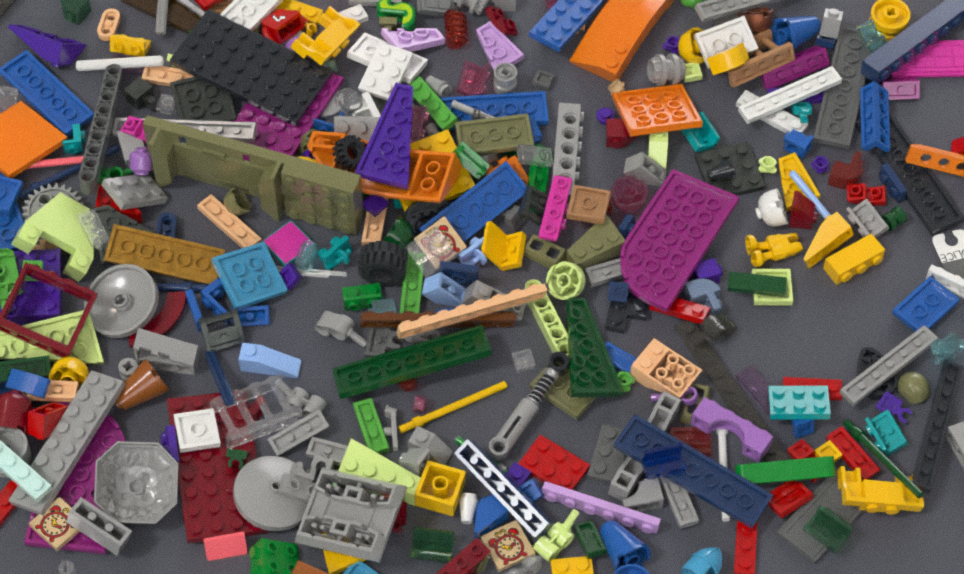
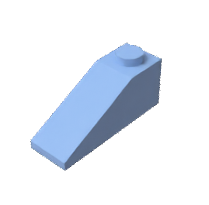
[238,343,302,379]

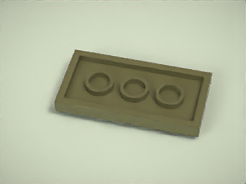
[455,113,534,155]

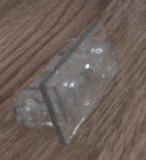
[77,210,110,250]

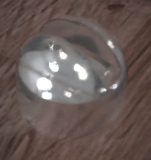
[58,560,76,574]

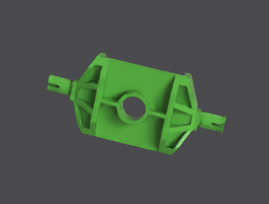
[0,248,23,313]

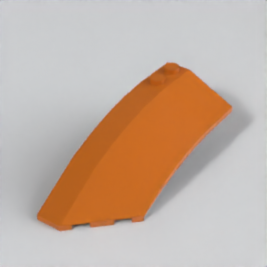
[569,0,674,82]

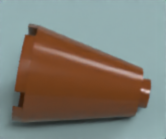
[115,359,169,410]

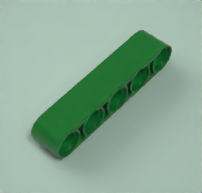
[735,456,836,484]

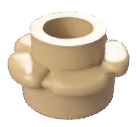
[608,79,625,95]

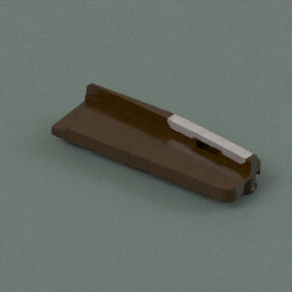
[121,0,206,35]

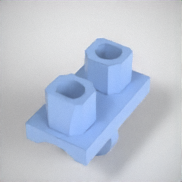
[457,236,487,265]

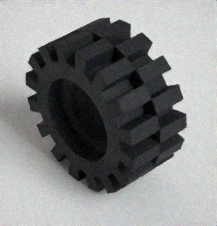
[332,135,366,171]

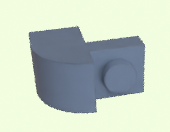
[684,279,722,319]

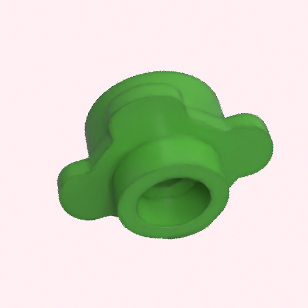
[617,371,636,392]

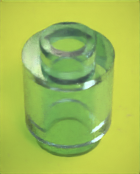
[295,240,319,270]

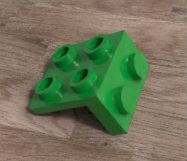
[249,538,299,574]

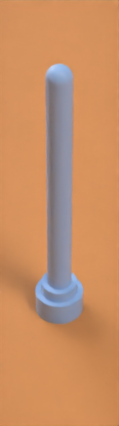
[789,171,846,242]

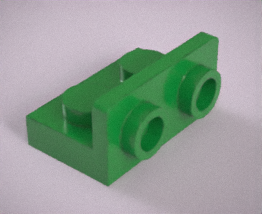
[342,283,383,311]

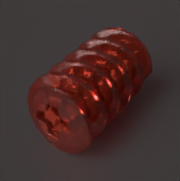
[444,10,468,49]

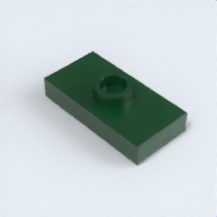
[573,519,607,559]

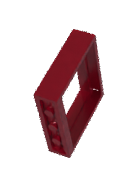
[0,262,98,358]

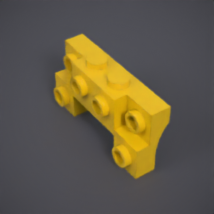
[290,6,361,66]
[837,466,924,515]

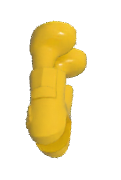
[745,233,803,268]

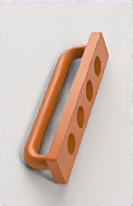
[905,144,964,177]

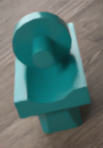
[318,235,353,271]

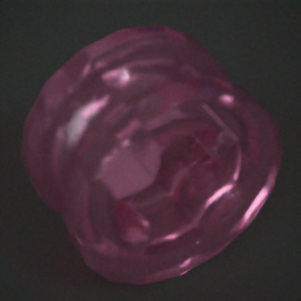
[413,394,426,413]

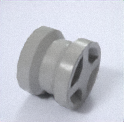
[118,358,138,381]

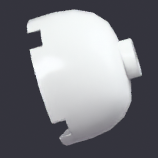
[755,188,788,227]

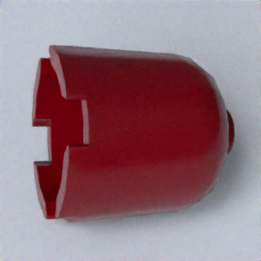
[0,390,33,437]

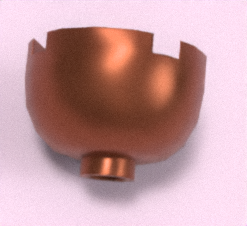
[738,7,774,36]

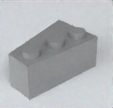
[133,328,200,375]

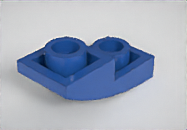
[5,369,51,398]

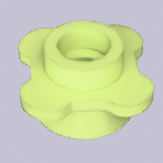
[758,156,777,174]

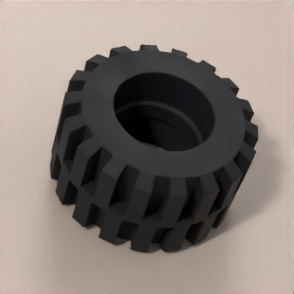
[358,241,408,286]

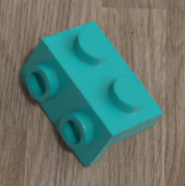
[681,112,720,152]
[865,410,908,456]

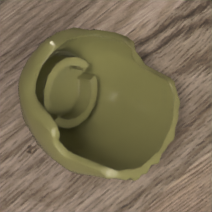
[224,187,252,216]
[897,371,930,404]

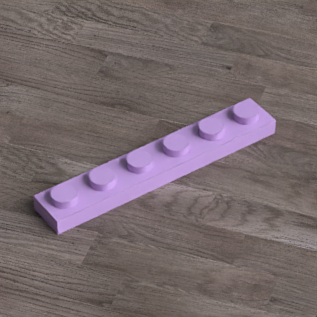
[542,481,661,534]

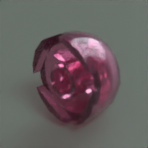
[611,176,648,214]

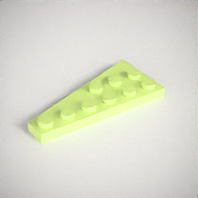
[0,310,104,365]

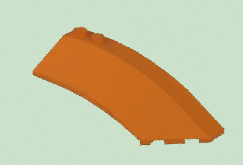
[307,131,462,203]

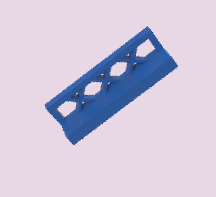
[860,81,890,152]

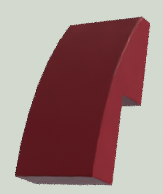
[485,6,518,36]

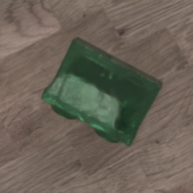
[803,505,853,554]
[410,527,454,562]

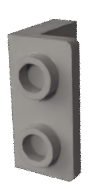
[846,198,889,238]

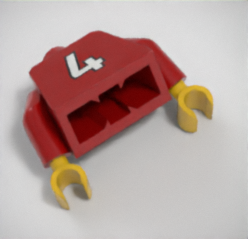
[261,9,317,45]

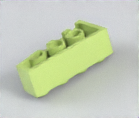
[338,438,421,506]

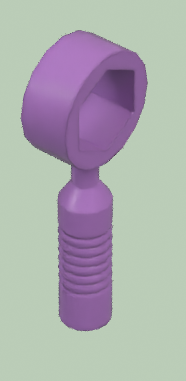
[651,387,699,406]

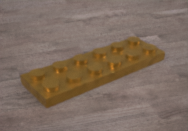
[104,224,226,285]

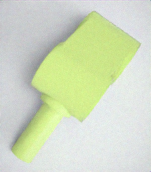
[533,509,579,562]

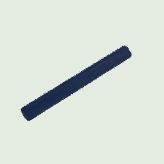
[205,350,235,406]

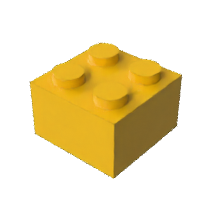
[415,460,466,517]

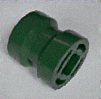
[881,206,907,231]

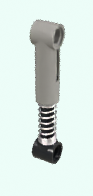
[489,352,569,462]

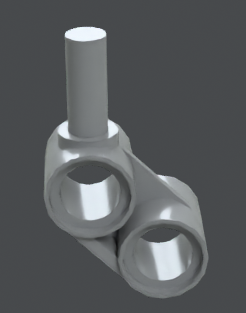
[315,311,367,348]
[275,378,327,417]

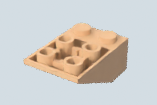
[630,338,702,399]

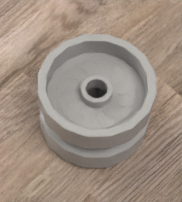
[0,427,32,478]

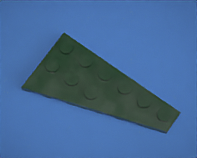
[566,297,624,397]

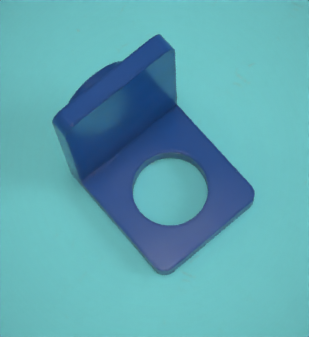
[313,111,344,132]

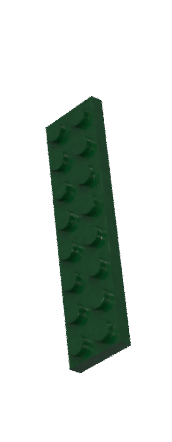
[332,325,492,399]

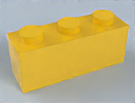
[823,233,885,285]

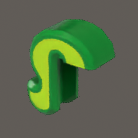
[377,0,416,31]

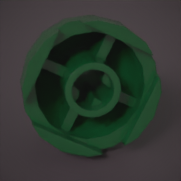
[383,216,415,251]

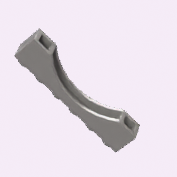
[608,391,681,501]

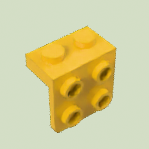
[481,221,526,271]

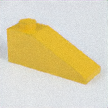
[803,212,854,269]

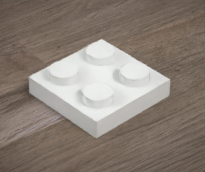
[174,408,220,453]

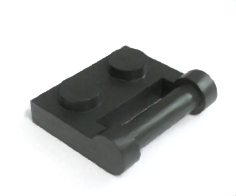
[517,185,549,226]
[198,308,246,352]

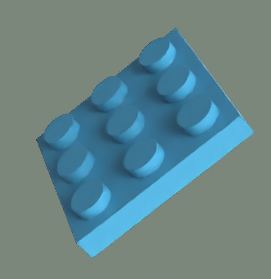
[211,242,288,309]

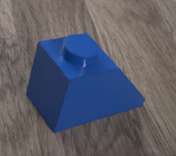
[474,494,508,540]

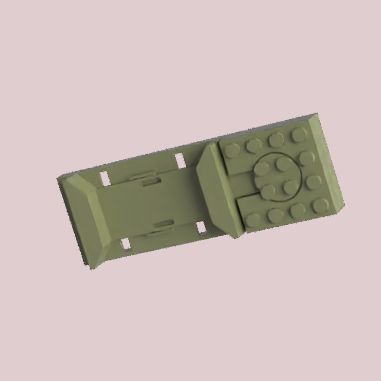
[143,115,364,235]

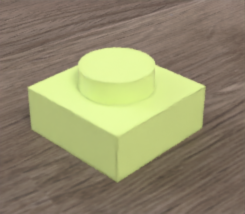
[683,63,703,83]

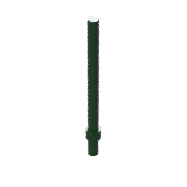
[843,419,924,498]

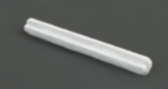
[76,56,164,71]

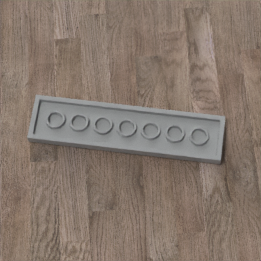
[8,370,126,516]

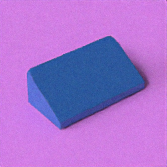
[230,305,270,326]

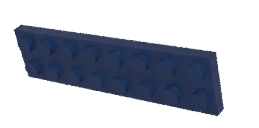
[613,414,773,529]

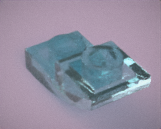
[856,19,887,53]

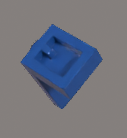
[201,278,230,324]

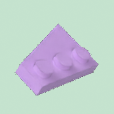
[476,21,524,71]
[381,28,446,52]

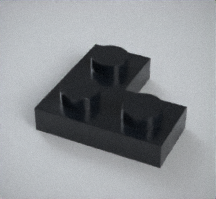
[605,297,649,334]

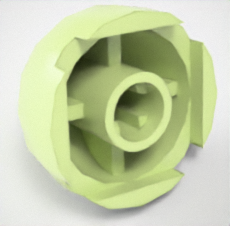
[546,261,586,300]

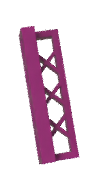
[759,45,830,90]

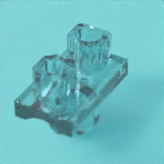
[931,332,964,365]

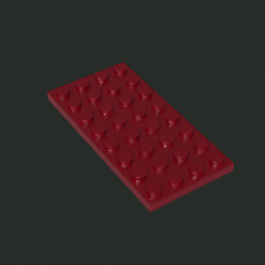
[167,390,269,543]

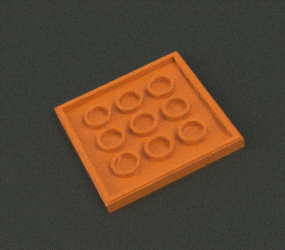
[612,84,703,137]
[0,101,68,178]

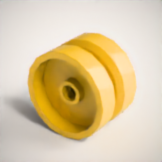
[868,0,911,44]

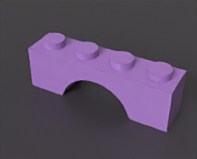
[691,397,773,463]

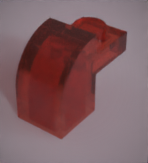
[827,151,864,189]

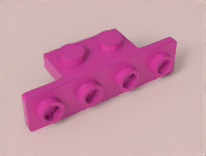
[539,175,572,242]

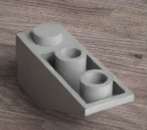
[462,280,526,321]

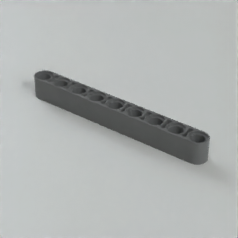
[79,64,123,195]

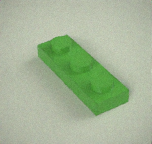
[353,398,389,454]

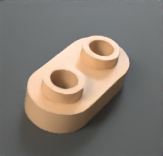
[97,9,121,41]

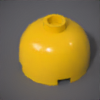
[678,27,705,64]
[49,357,89,389]

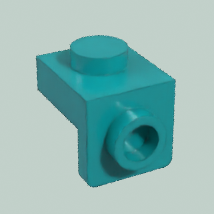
[63,124,86,154]

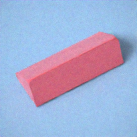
[203,532,248,561]

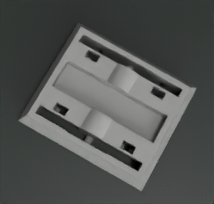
[294,467,407,563]

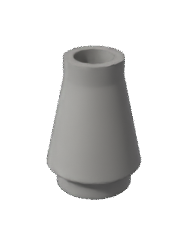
[425,76,452,98]

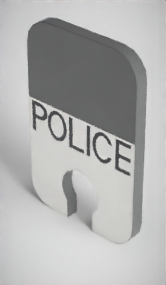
[932,229,964,279]

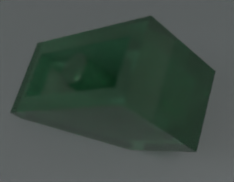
[60,0,91,25]

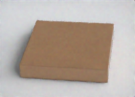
[567,185,611,225]

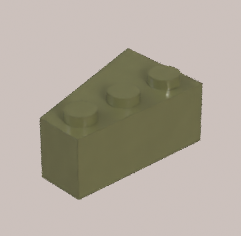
[566,214,626,273]

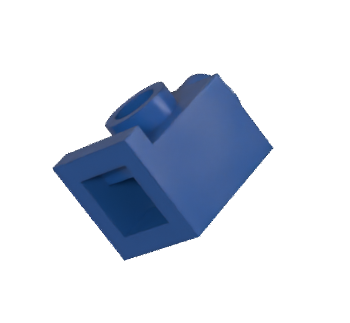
[783,129,814,160]

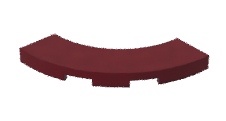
[129,291,186,348]

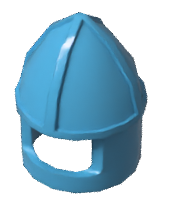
[681,547,722,574]

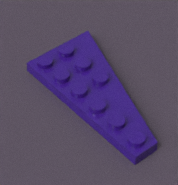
[355,82,414,190]

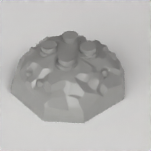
[94,441,178,524]

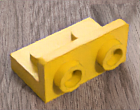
[110,34,151,57]

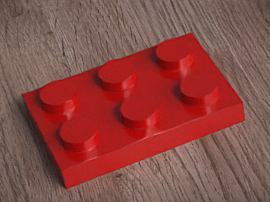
[518,435,590,490]

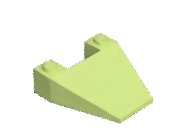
[11,192,94,282]

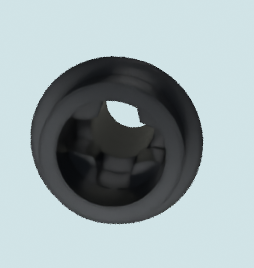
[707,160,736,181]

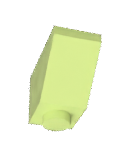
[648,132,668,170]

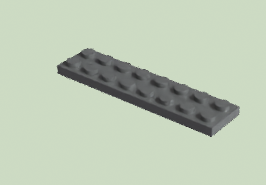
[813,25,876,150]

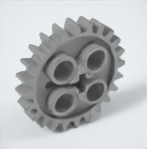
[22,183,84,221]

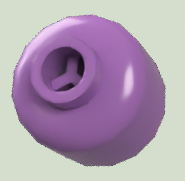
[129,147,153,175]

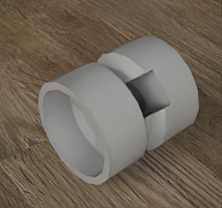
[494,63,517,94]

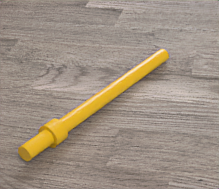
[398,381,507,434]

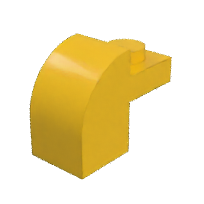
[706,42,749,75]

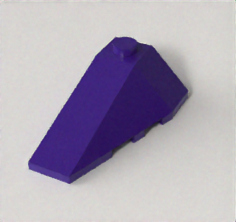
[8,24,86,67]

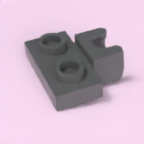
[365,328,403,358]

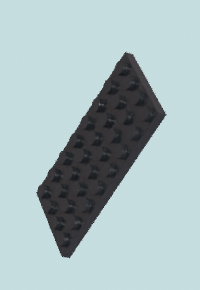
[170,9,333,127]

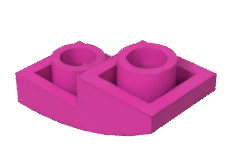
[120,116,147,144]

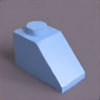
[422,272,466,307]

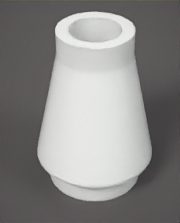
[459,493,479,524]

